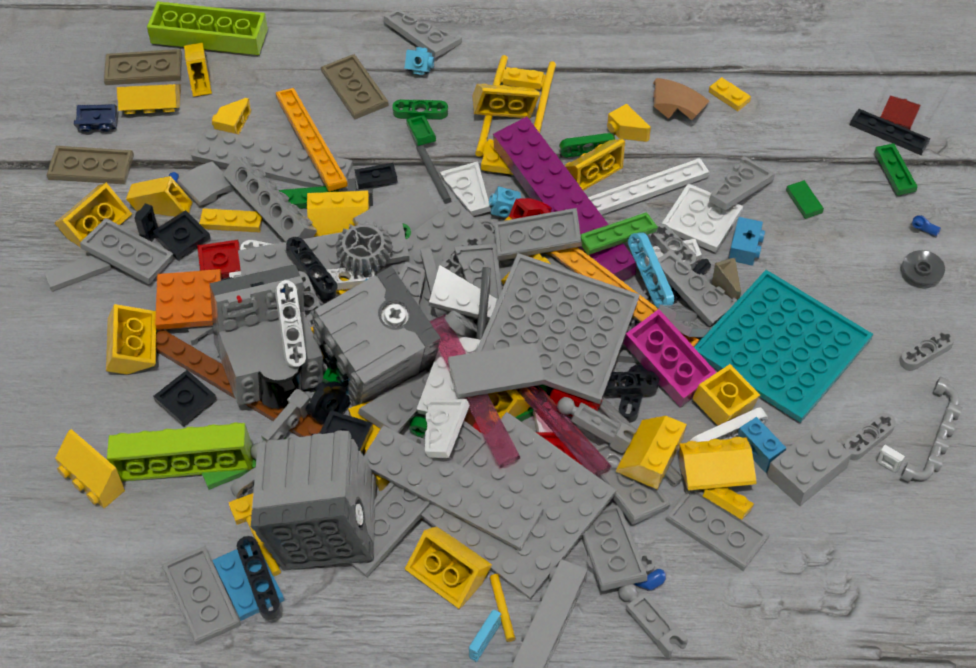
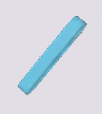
[628,232,674,308]

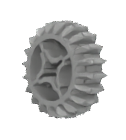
[335,220,393,275]

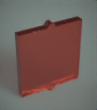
[880,95,921,130]

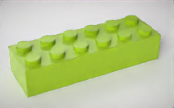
[147,1,268,55]
[107,422,253,482]

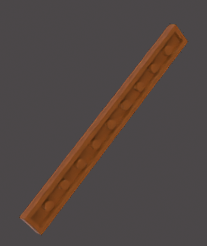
[156,329,324,437]

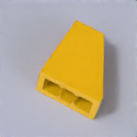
[184,43,212,97]
[126,176,193,217]

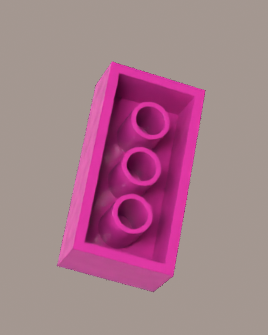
[623,309,717,407]

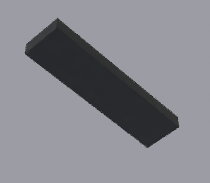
[849,109,931,155]

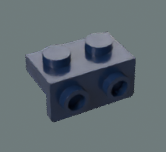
[74,104,117,132]

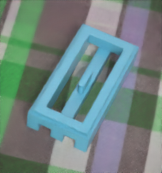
[469,610,501,662]

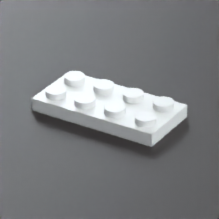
[416,334,481,415]

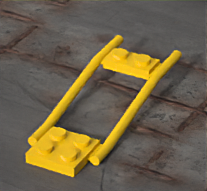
[475,55,556,175]

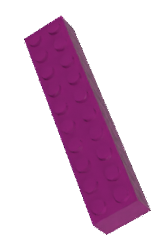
[493,117,637,281]

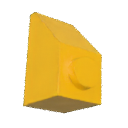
[212,98,251,135]
[607,104,651,142]

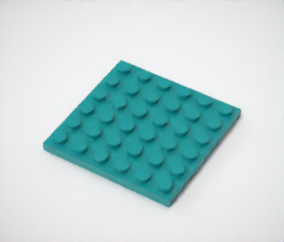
[694,270,873,423]

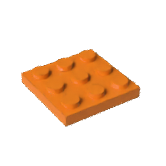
[155,269,221,330]

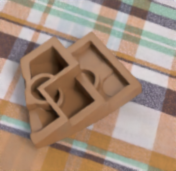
[653,78,709,120]

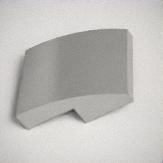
[177,162,234,206]
[659,304,710,337]

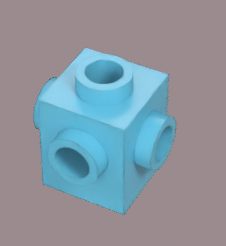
[404,47,434,75]
[489,186,521,218]

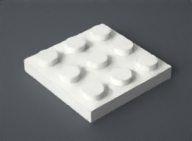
[662,183,743,253]

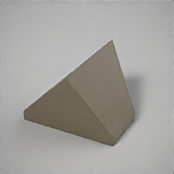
[712,258,741,300]

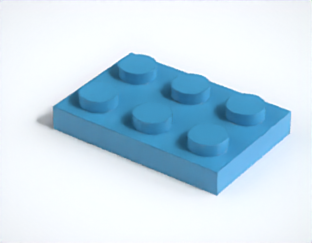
[212,545,284,621]

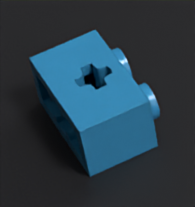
[729,217,765,266]
[737,417,786,473]

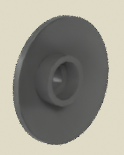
[902,250,945,285]

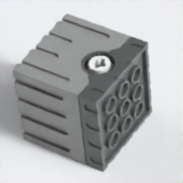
[313,266,441,406]
[250,430,376,571]

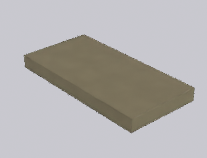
[104,49,182,85]
[321,54,389,120]
[46,146,134,185]

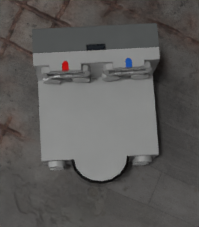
[209,264,323,409]

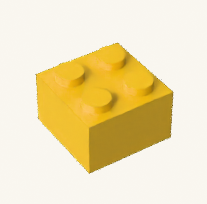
[692,364,760,426]

